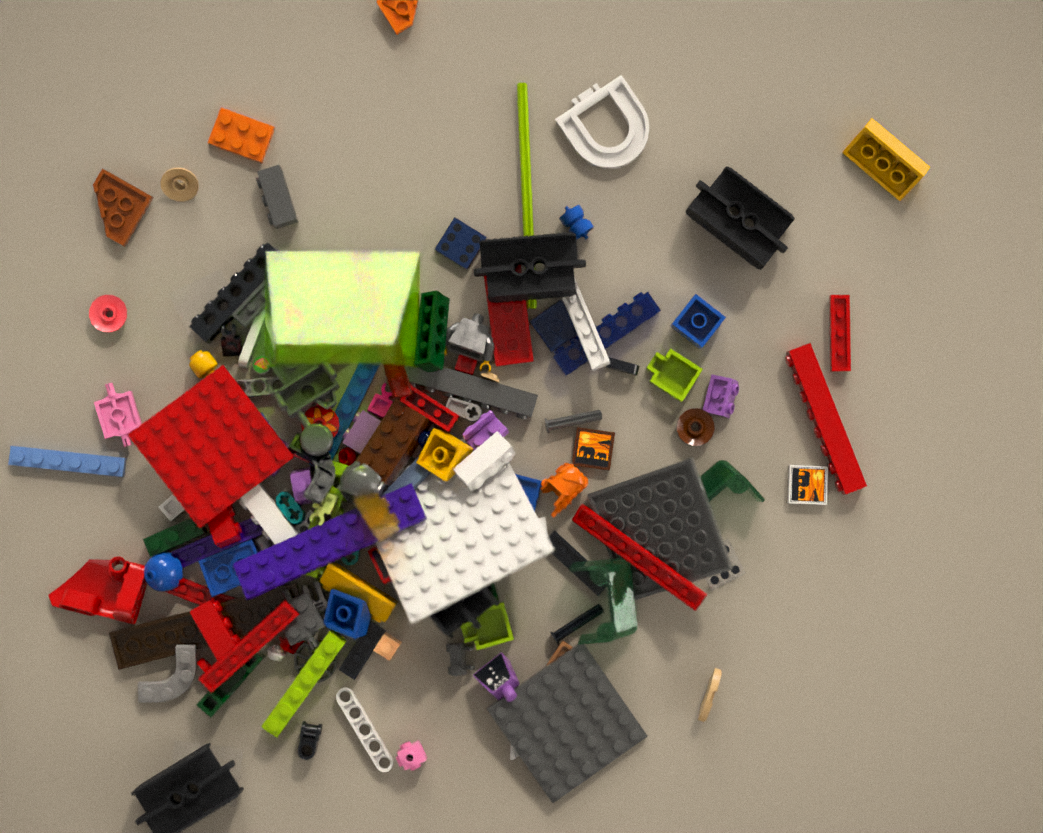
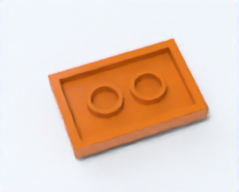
[207,107,275,163]

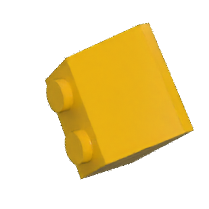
[416,429,474,481]

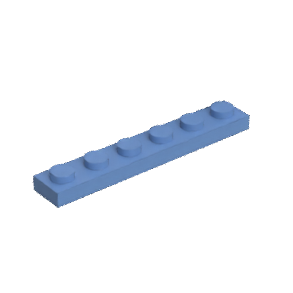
[8,446,127,477]

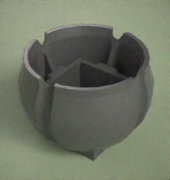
[337,461,385,508]

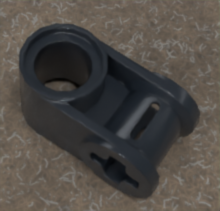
[298,721,322,760]

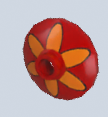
[301,405,340,438]

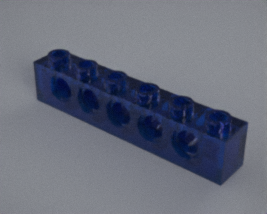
[553,292,661,377]

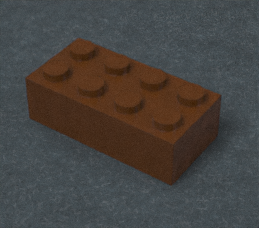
[356,399,432,487]

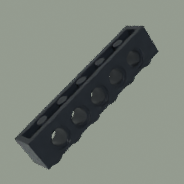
[189,242,288,344]

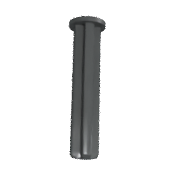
[544,410,602,433]

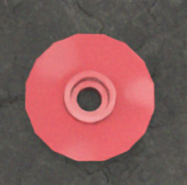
[89,295,127,332]

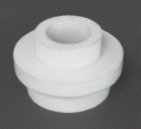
[267,645,286,661]

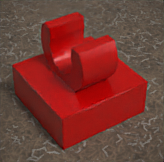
[279,636,304,654]

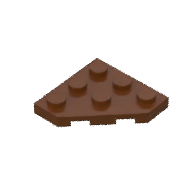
[93,168,153,247]

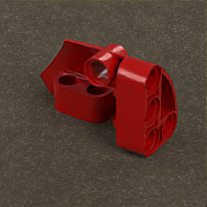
[48,556,147,625]

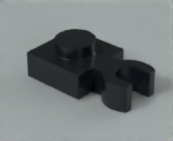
[220,324,243,357]

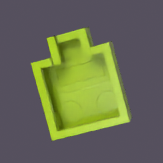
[646,349,703,402]
[460,601,514,650]

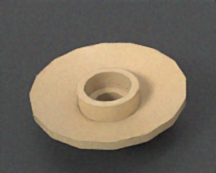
[160,168,199,201]

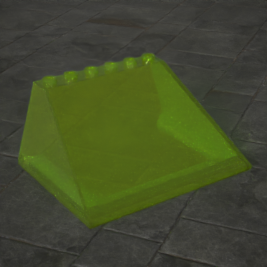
[265,251,420,368]

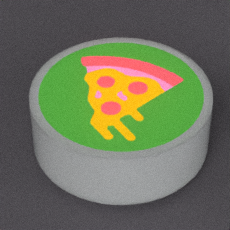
[252,355,271,374]

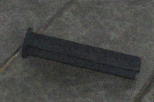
[550,604,604,645]

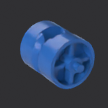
[559,205,594,240]

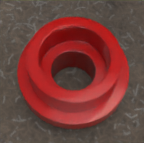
[338,447,356,466]

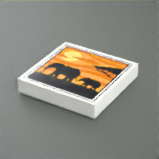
[787,465,828,505]

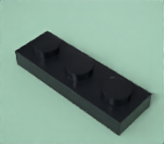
[339,620,386,680]

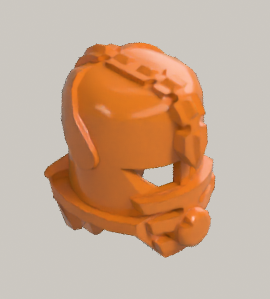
[540,463,588,518]

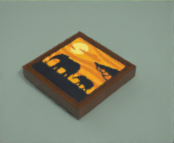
[572,427,615,471]

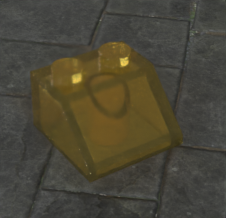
[353,493,400,542]

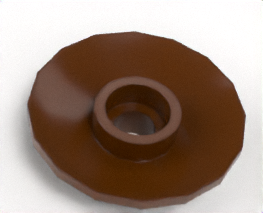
[677,408,715,446]

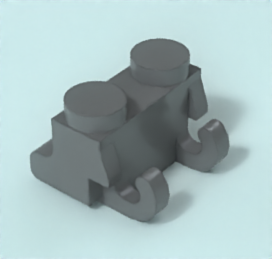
[446,643,475,676]

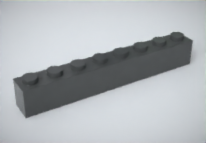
[384,351,538,420]

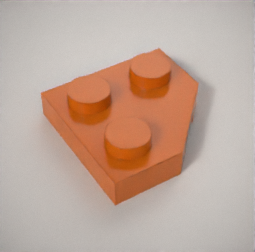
[376,0,419,35]

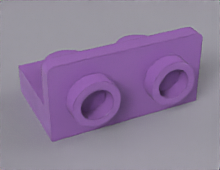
[703,374,739,418]
[462,410,509,451]

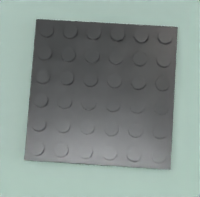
[587,457,733,603]
[487,641,648,803]

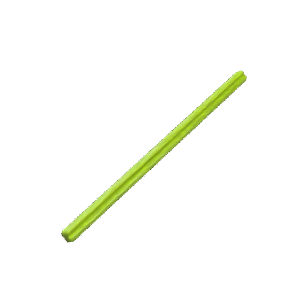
[517,82,537,309]

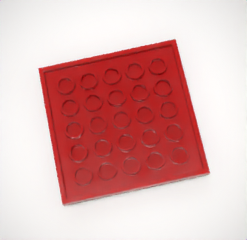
[127,365,294,528]

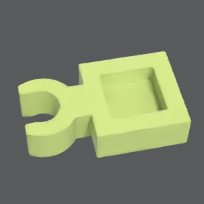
[309,493,338,526]

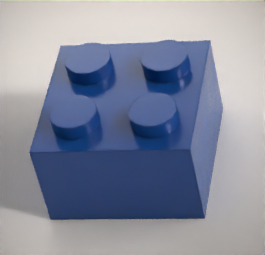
[670,294,726,349]

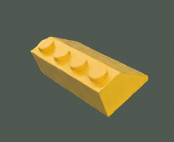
[842,118,930,201]
[319,561,399,623]

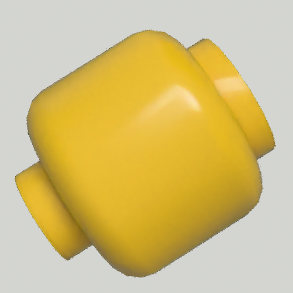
[189,350,218,379]

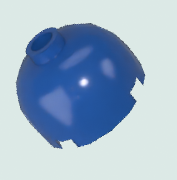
[144,552,183,592]

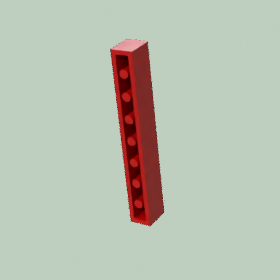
[785,343,867,495]

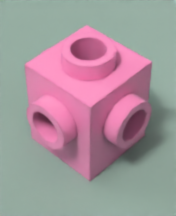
[396,740,427,771]

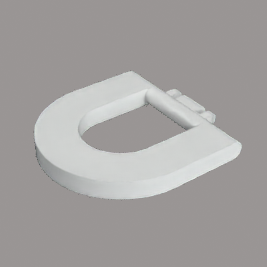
[555,75,649,169]

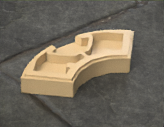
[698,668,722,722]

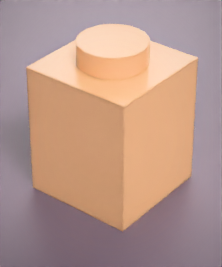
[373,632,402,661]

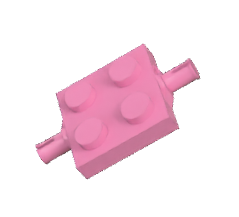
[94,383,142,447]

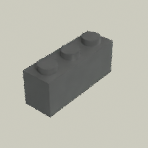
[256,165,299,229]

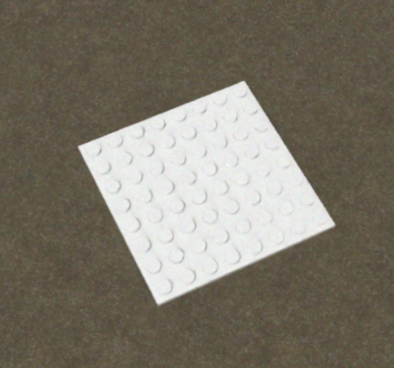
[376,438,554,624]

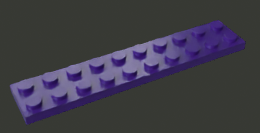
[233,483,427,600]

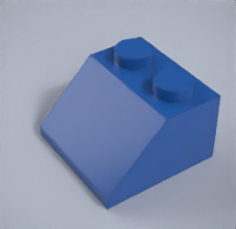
[324,589,371,639]

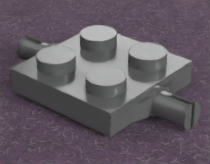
[281,588,326,650]

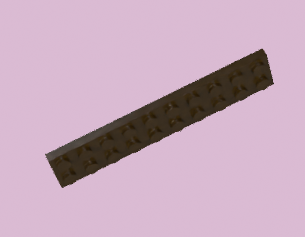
[109,583,300,670]

